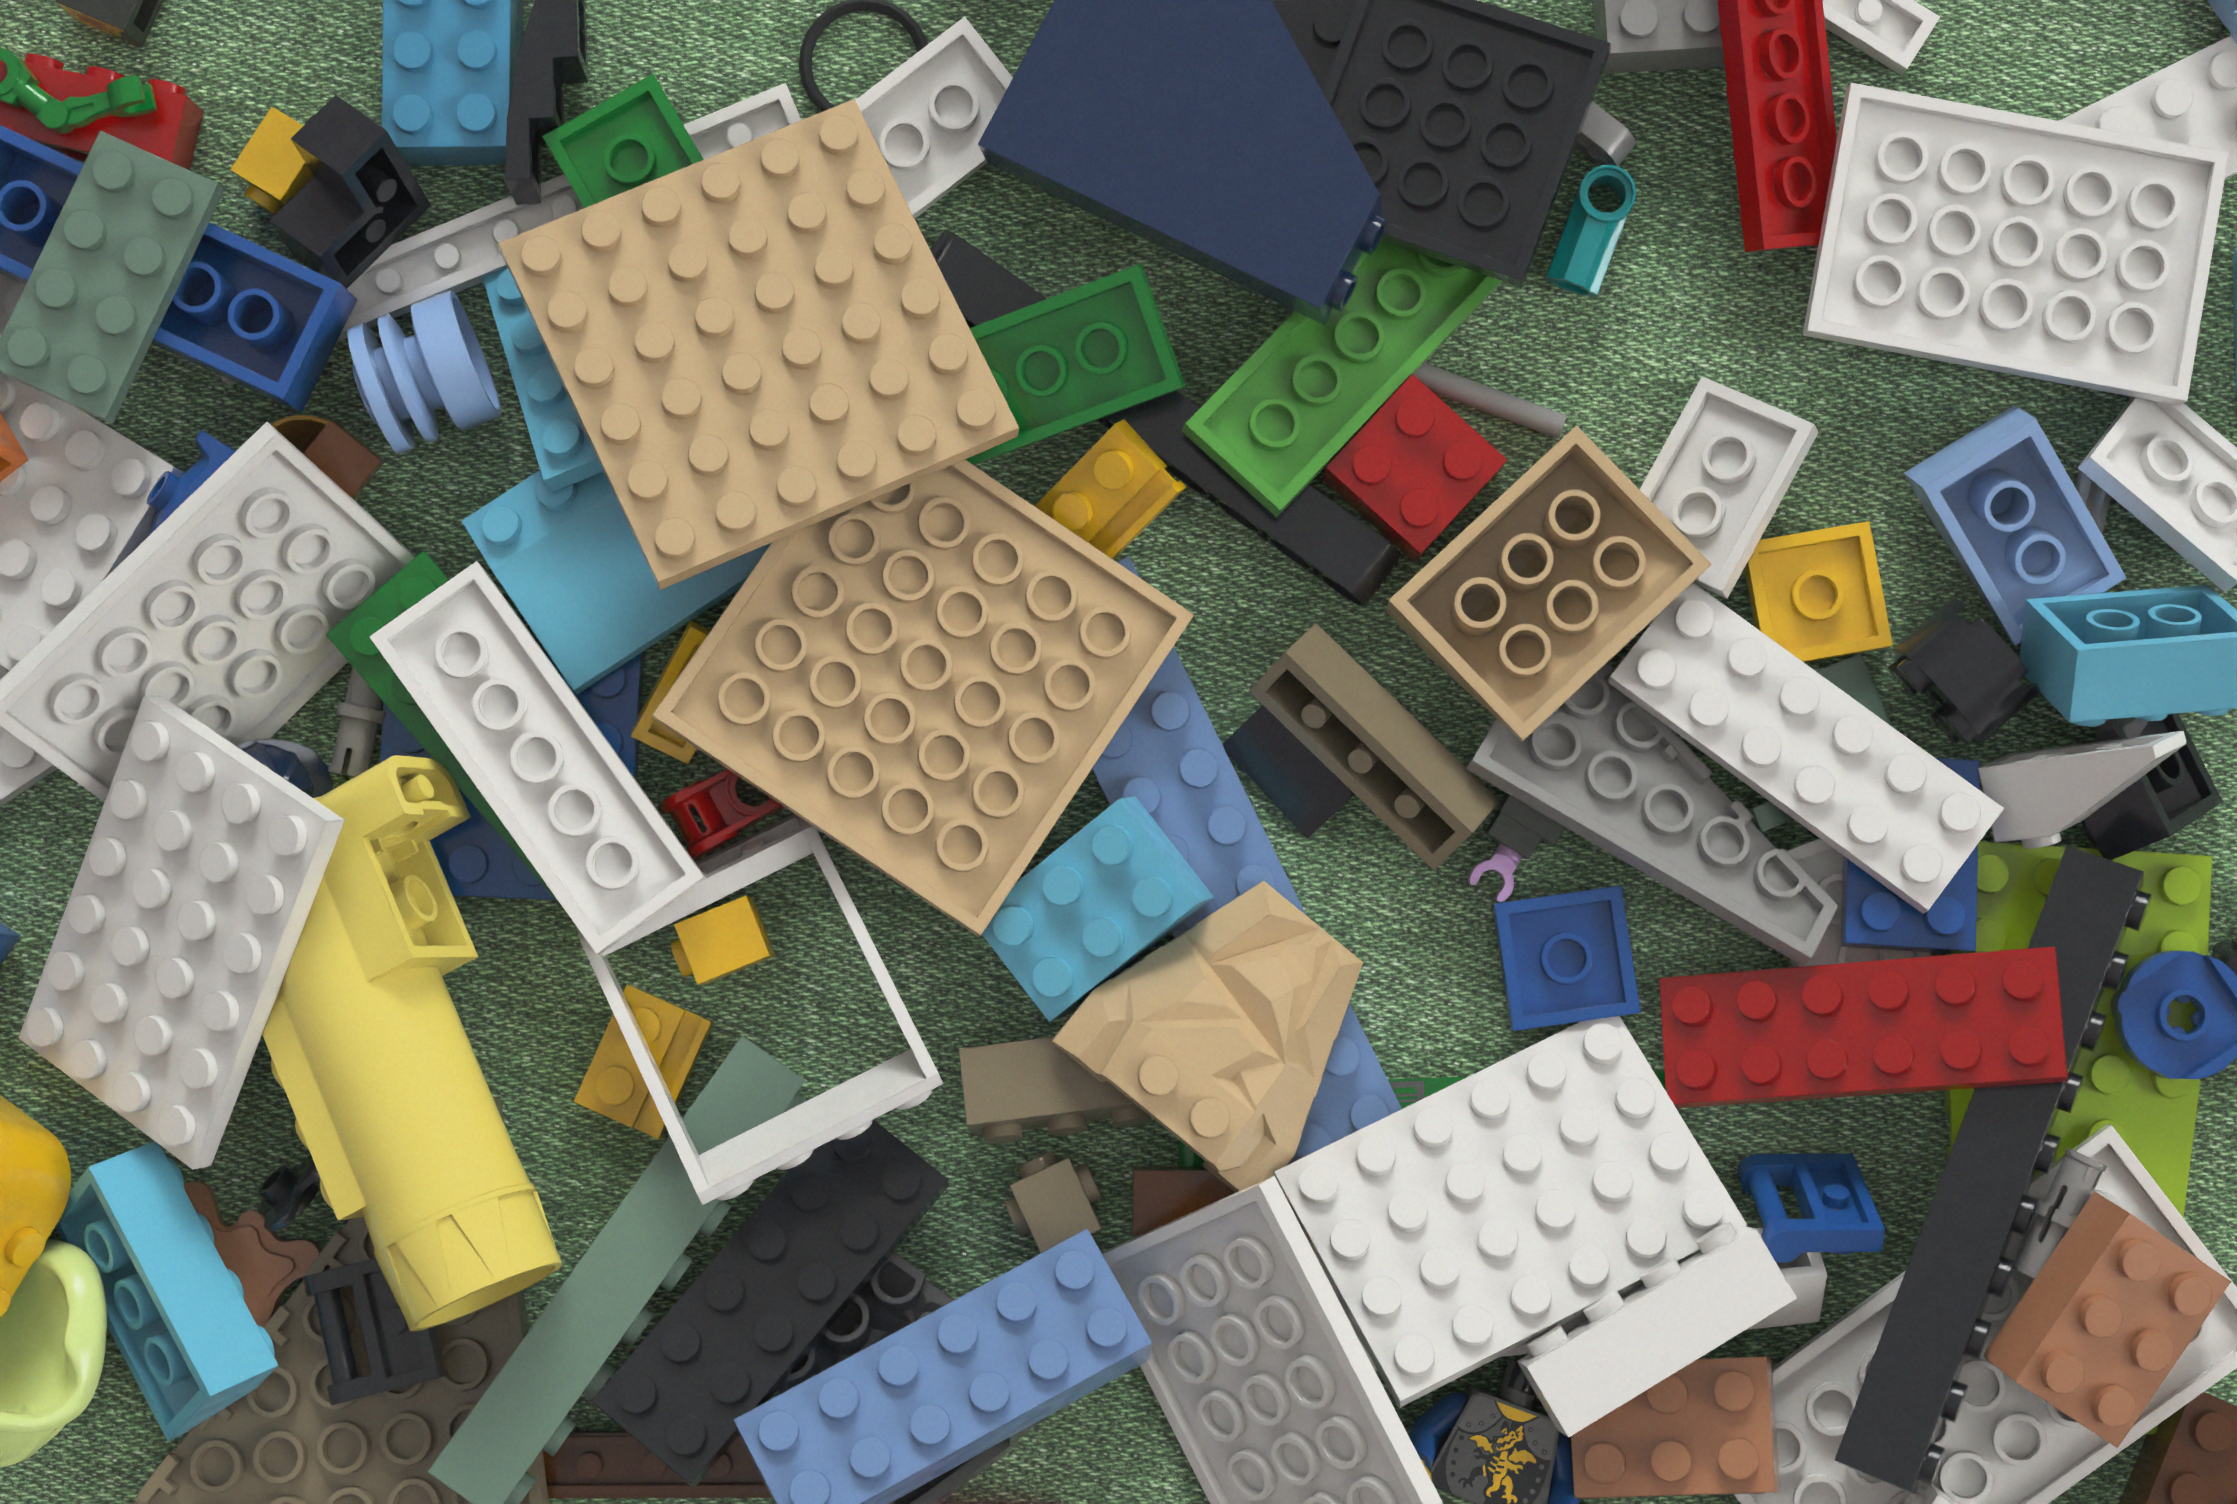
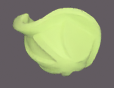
[0,1239,107,1467]

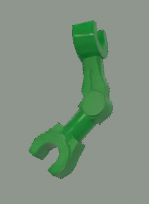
[0,47,157,134]

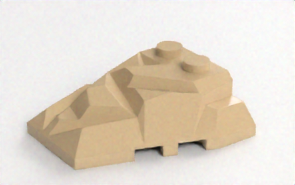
[1051,881,1363,1193]

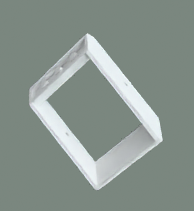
[576,814,944,1205]

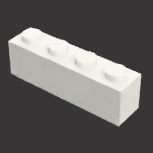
[1517,1222,1797,1438]

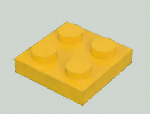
[1744,521,1893,663]

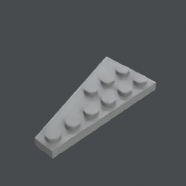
[1466,662,1838,966]

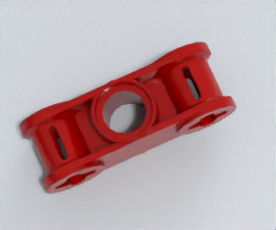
[658,769,785,860]

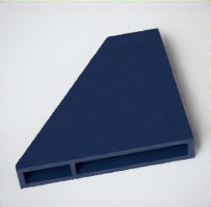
[978,0,1387,325]

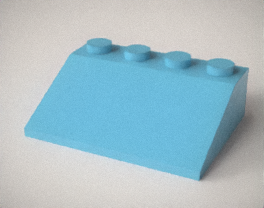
[462,470,772,694]

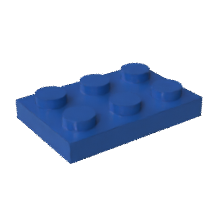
[1841,758,1980,954]

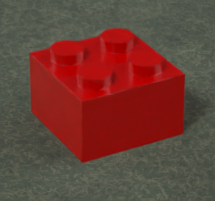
[1322,374,1507,564]

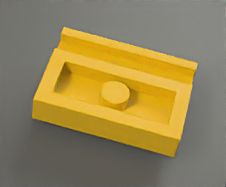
[1035,419,1186,560]
[574,984,714,1140]

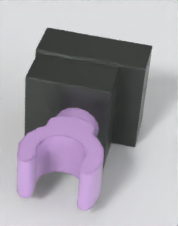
[1468,794,1566,902]

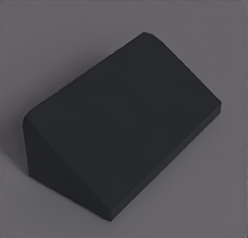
[1222,705,1355,839]

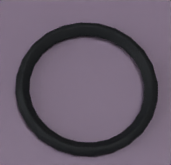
[799,0,928,112]

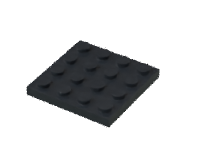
[1322,0,1611,287]

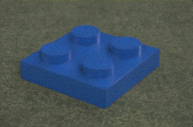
[1492,885,1641,1031]

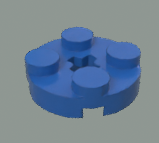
[2110,951,2237,1079]

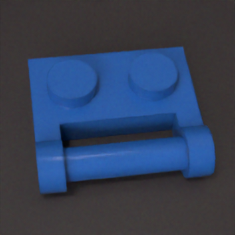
[1737,1153,1885,1263]

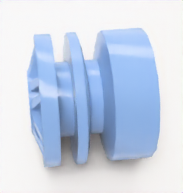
[347,290,502,454]

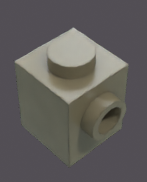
[1004,1150,1102,1253]

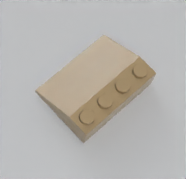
[1386,425,1712,742]

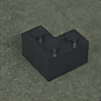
[269,95,431,289]

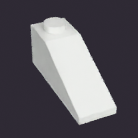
[1978,731,2186,849]

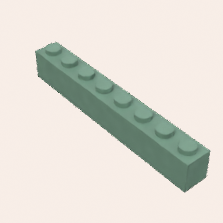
[428,1036,807,1504]

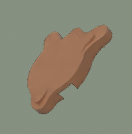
[184,1181,322,1328]

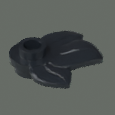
[258,1154,320,1232]

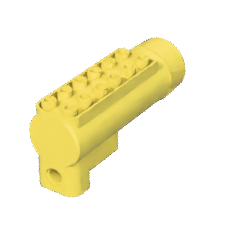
[262,755,563,1331]

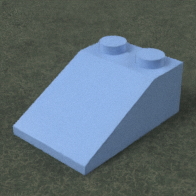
[1904,405,2127,646]

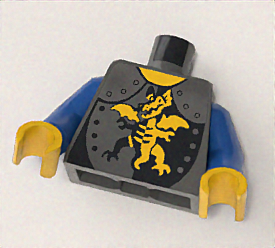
[1409,1358,1579,1504]

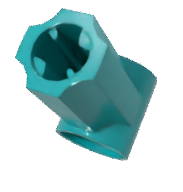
[1545,164,1636,298]

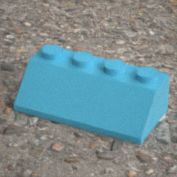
[55,1141,279,1441]

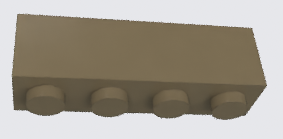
[1249,623,1500,870]
[959,1036,1151,1144]

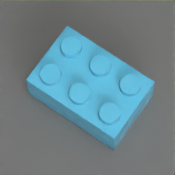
[2019,585,2237,727]
[982,796,1214,1022]

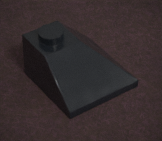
[2082,713,2223,860]

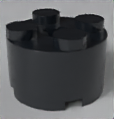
[1888,598,2040,745]

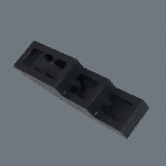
[505,0,588,205]

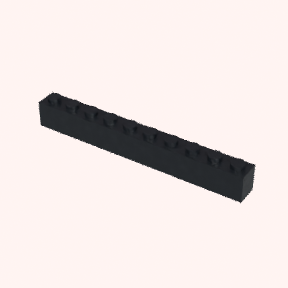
[1834,846,2152,1494]

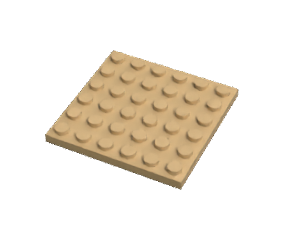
[498,99,1019,590]
[652,460,1194,937]

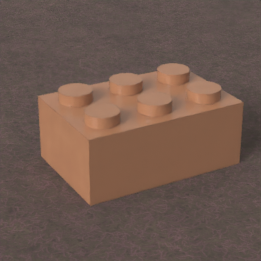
[1983,1191,2231,1448]
[1571,1357,1780,1499]

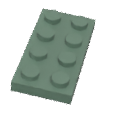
[0,131,225,423]

